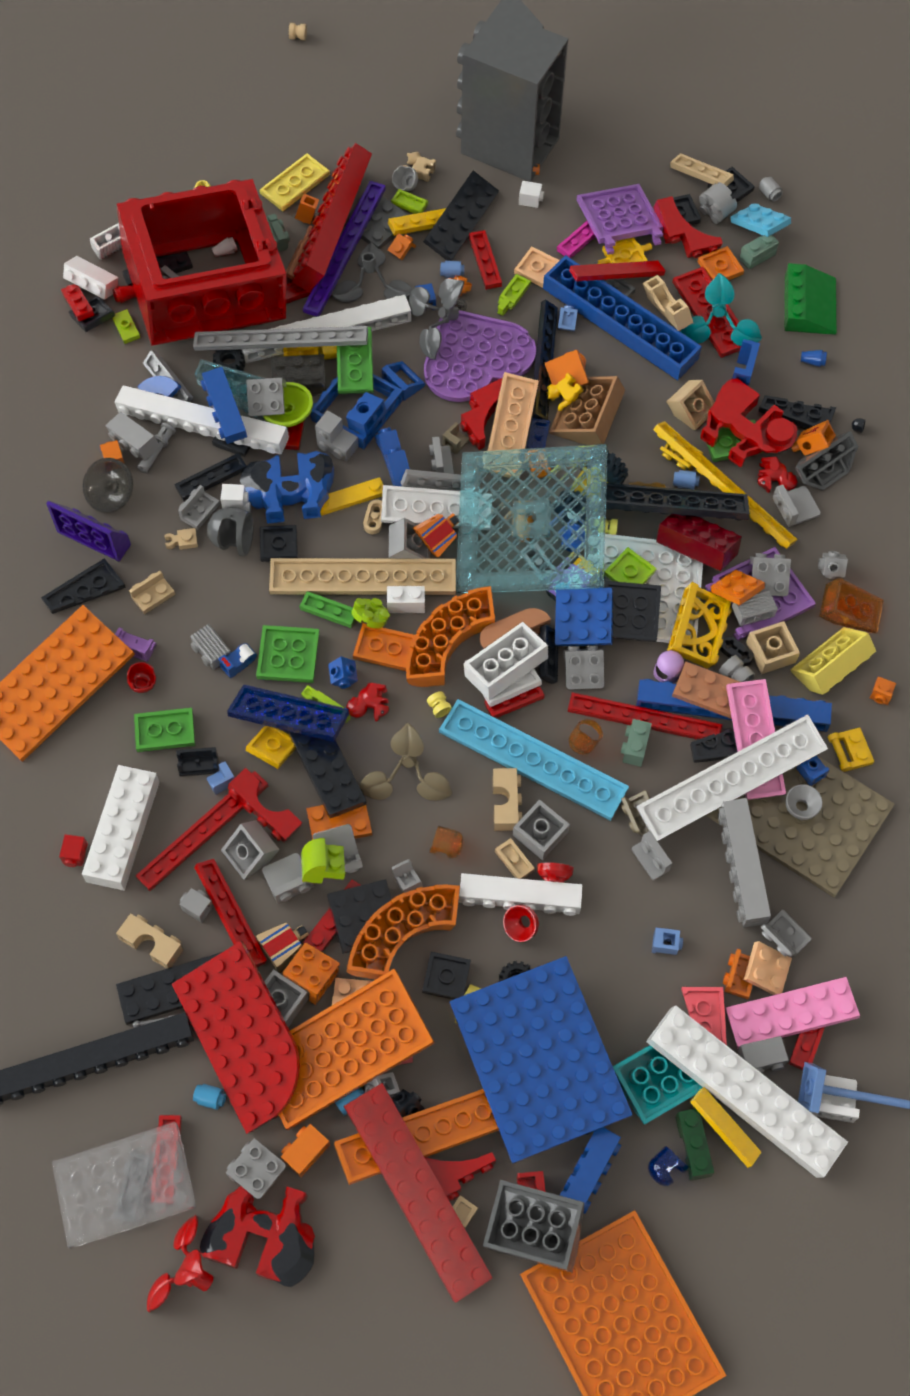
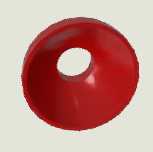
[537,863,574,883]
[503,905,539,942]

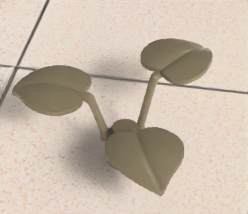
[359,723,452,801]

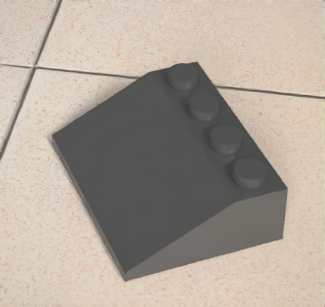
[483,1180,585,1273]

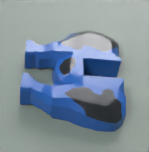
[240,451,334,524]

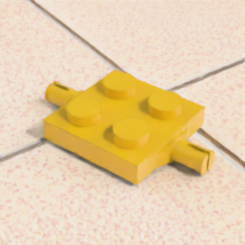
[598,237,652,264]

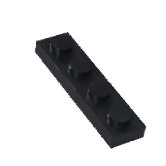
[174,453,247,501]

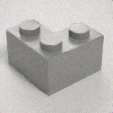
[315,410,359,462]

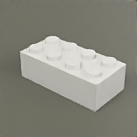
[464,622,548,700]

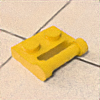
[827,727,874,772]

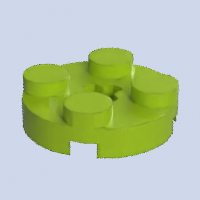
[352,598,390,628]

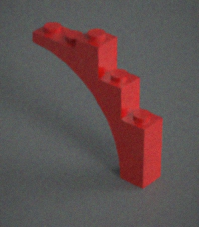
[425,1152,496,1202]

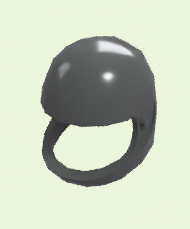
[207,507,254,556]

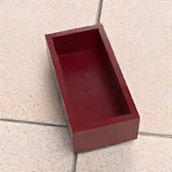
[656,514,742,571]

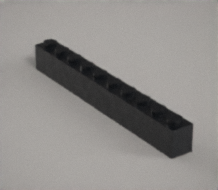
[0,1012,194,1105]

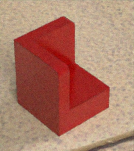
[517,1171,545,1192]

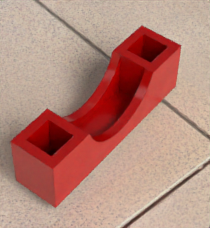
[228,768,302,843]

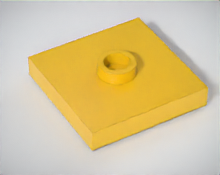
[246,722,295,769]

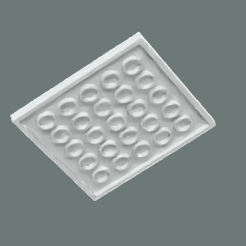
[591,533,703,643]

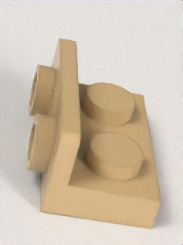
[129,571,175,615]

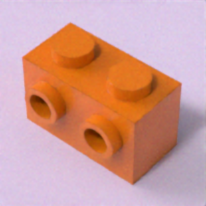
[281,1124,330,1178]

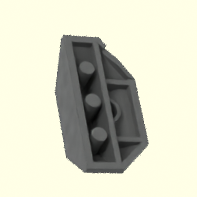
[796,431,859,490]

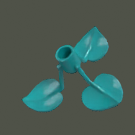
[681,273,762,346]

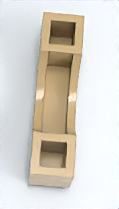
[643,275,693,331]

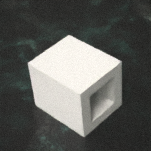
[519,181,544,208]

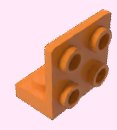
[283,943,340,1005]

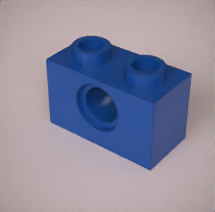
[346,392,386,436]

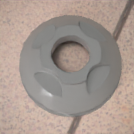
[785,784,822,820]

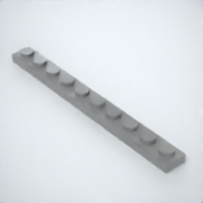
[193,326,368,351]

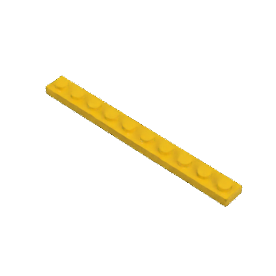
[653,421,798,549]

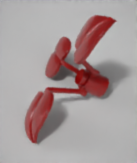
[147,1215,214,1313]

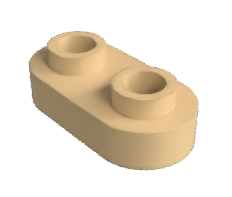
[363,500,383,534]

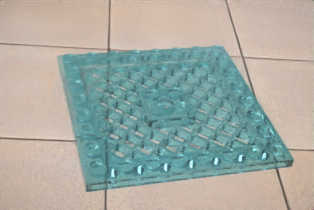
[456,444,607,593]

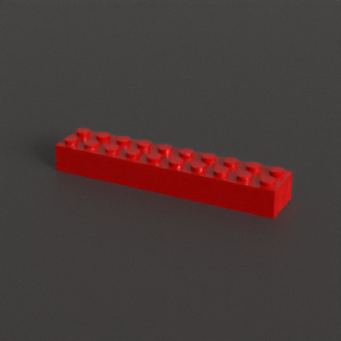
[292,143,372,292]

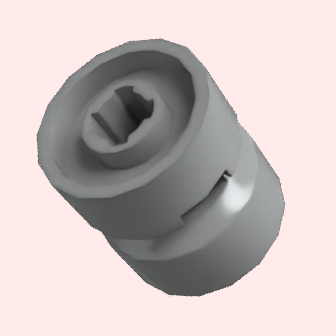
[719,655,755,682]

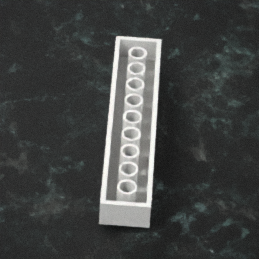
[646,1005,848,1178]

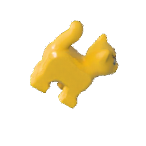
[547,373,584,411]

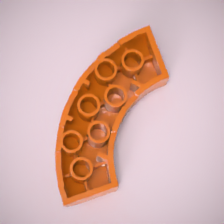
[406,586,495,687]
[346,884,460,980]

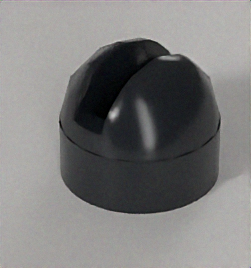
[852,418,866,433]

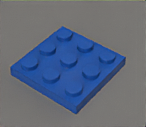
[555,588,613,646]

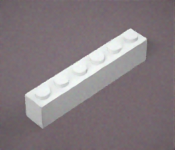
[459,873,582,916]

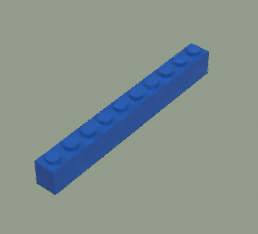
[636,679,832,732]

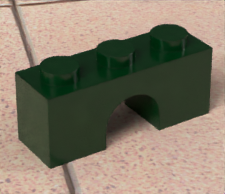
[675,1109,714,1181]

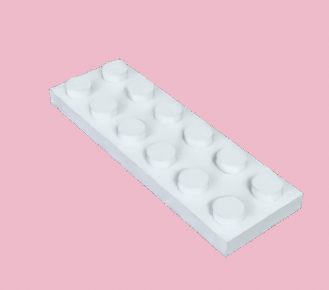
[381,485,492,531]

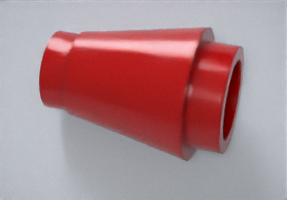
[113,286,136,303]

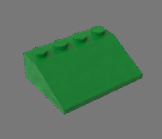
[784,263,837,335]

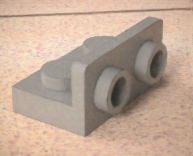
[631,831,672,880]

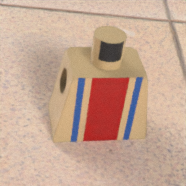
[256,923,309,973]

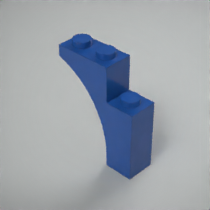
[374,427,410,487]

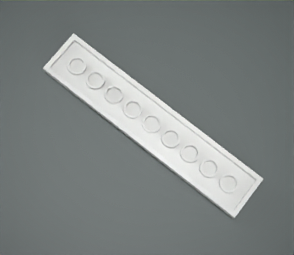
[637,715,828,841]

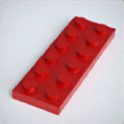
[672,267,741,358]

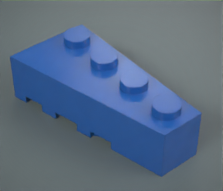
[200,367,247,444]

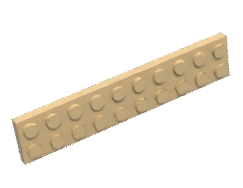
[269,558,456,595]

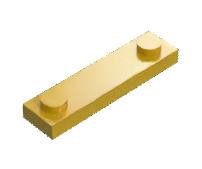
[320,477,383,516]

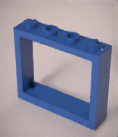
[310,374,403,450]

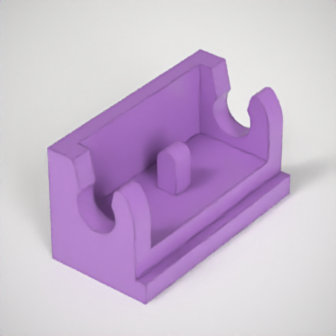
[115,627,157,662]

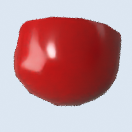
[127,662,156,693]

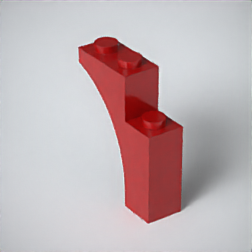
[653,196,723,258]
[460,378,502,450]

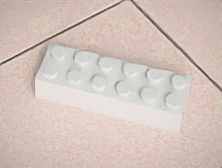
[82,765,160,891]

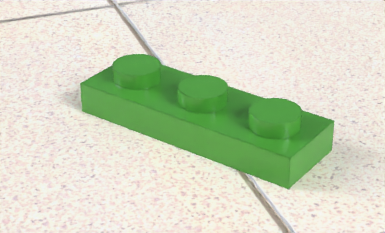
[299,591,356,628]

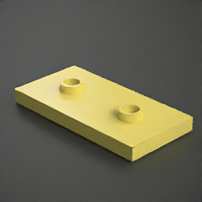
[260,153,330,212]

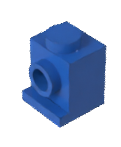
[796,755,830,786]

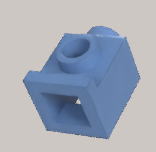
[652,927,683,955]

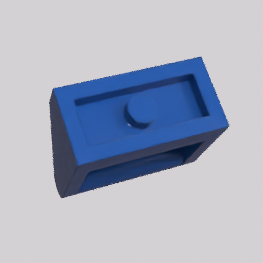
[381,361,425,401]

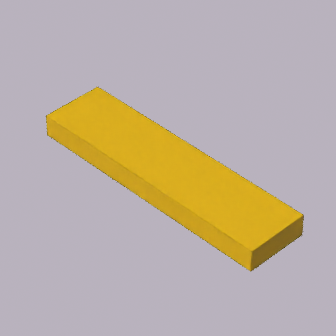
[690,1087,761,1168]

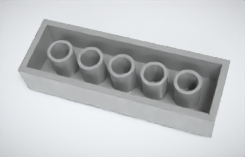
[718,798,771,928]

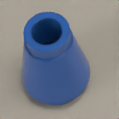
[801,350,827,367]

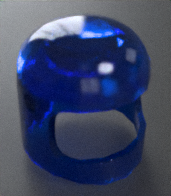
[648,1146,689,1186]

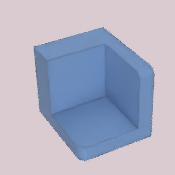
[207,761,234,795]

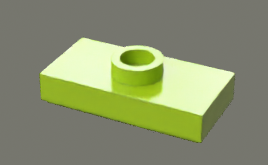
[391,189,428,214]
[112,309,140,344]

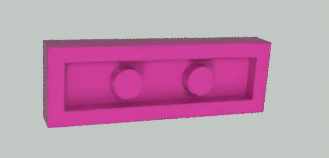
[557,221,596,258]

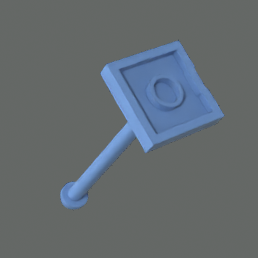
[798,1062,910,1113]

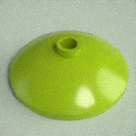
[262,382,313,427]

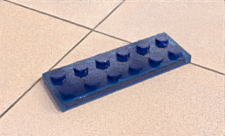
[227,684,349,742]

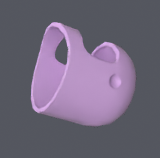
[653,650,684,683]

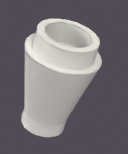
[212,237,238,257]

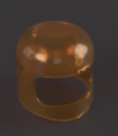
[568,719,603,755]
[429,826,464,859]

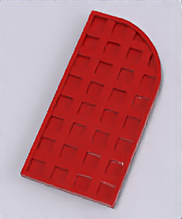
[172,941,300,1134]

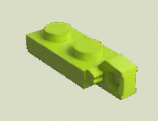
[497,274,531,316]
[301,685,350,723]

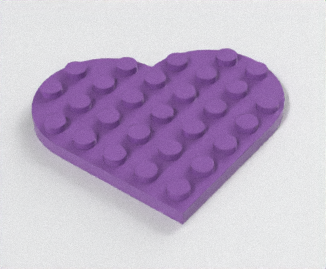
[424,310,536,402]

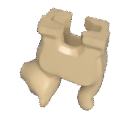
[403,152,436,182]

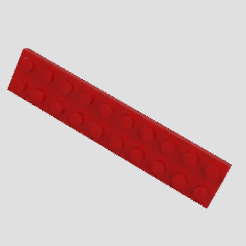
[344,1083,493,1303]

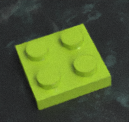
[604,547,657,584]

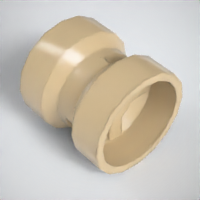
[289,23,307,41]

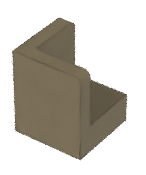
[442,422,469,454]

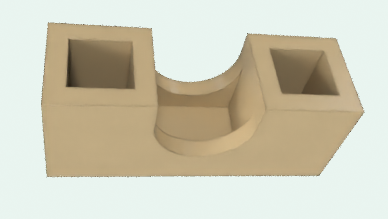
[493,768,522,831]
[116,913,183,969]

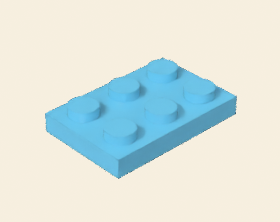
[731,203,791,237]

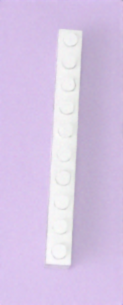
[241,295,411,363]
[115,385,289,454]

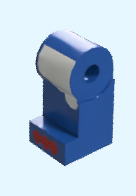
[218,643,257,679]

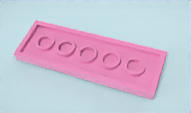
[726,679,786,800]
[726,977,860,1049]

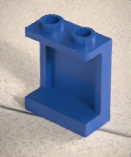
[732,339,760,386]

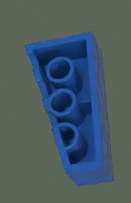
[559,1127,622,1214]

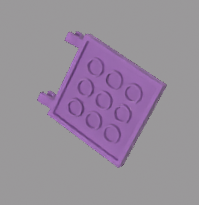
[577,184,663,255]
[705,547,816,641]

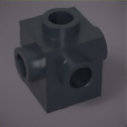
[392,1089,425,1117]

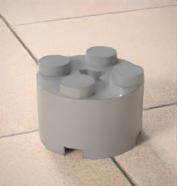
[699,182,737,224]

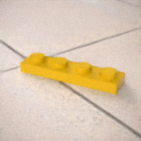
[388,208,446,236]

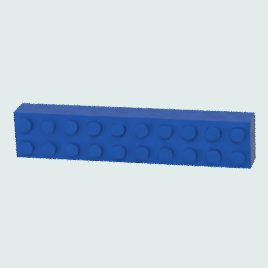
[543,255,702,380]

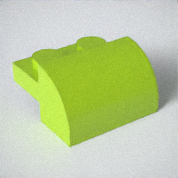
[301,838,345,884]

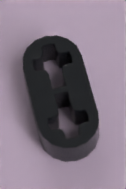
[720,636,753,667]

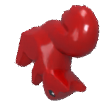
[757,456,798,493]
[346,683,389,722]

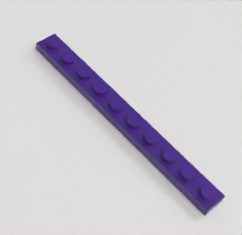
[303,181,386,317]

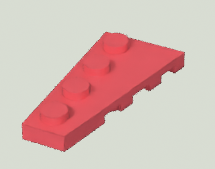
[681,987,727,1045]

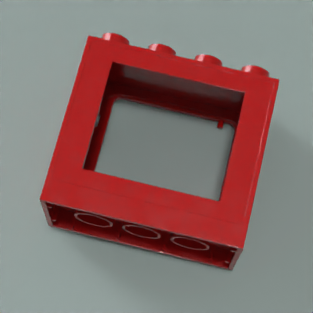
[117,179,286,346]

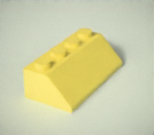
[790,627,876,695]

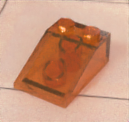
[819,578,884,634]

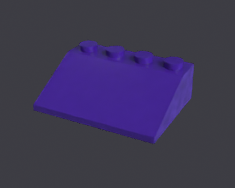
[46,501,131,562]

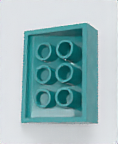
[613,1045,703,1124]

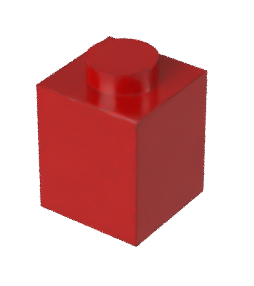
[59,834,88,867]

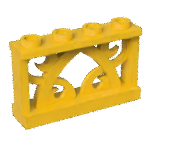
[667,582,732,669]

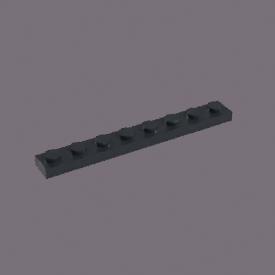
[531,299,558,424]

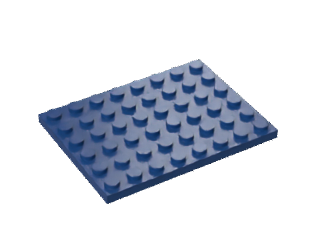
[449,956,633,1164]

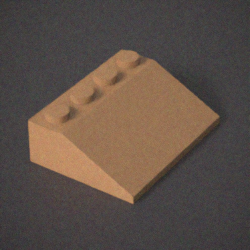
[549,376,625,445]

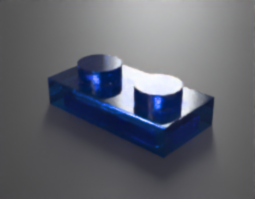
[527,418,550,452]

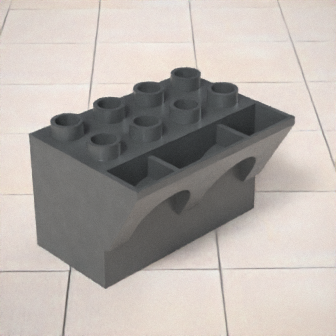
[456,0,568,182]

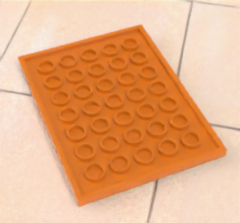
[520,1210,727,1396]

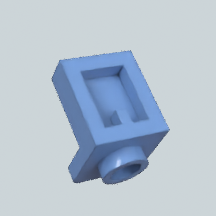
[558,306,578,331]

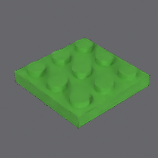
[256,625,320,683]

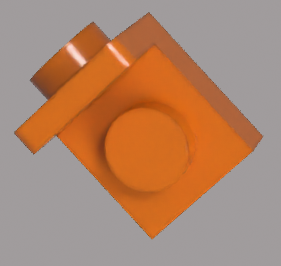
[870,676,896,705]

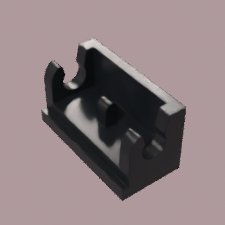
[176,747,219,777]

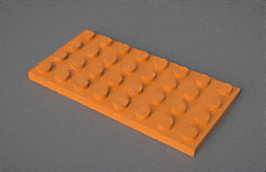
[0,605,135,762]
[279,969,435,1130]

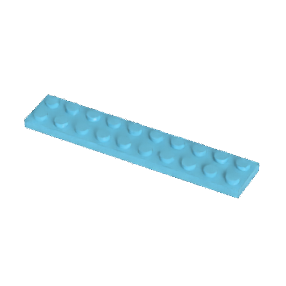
[439,699,629,821]

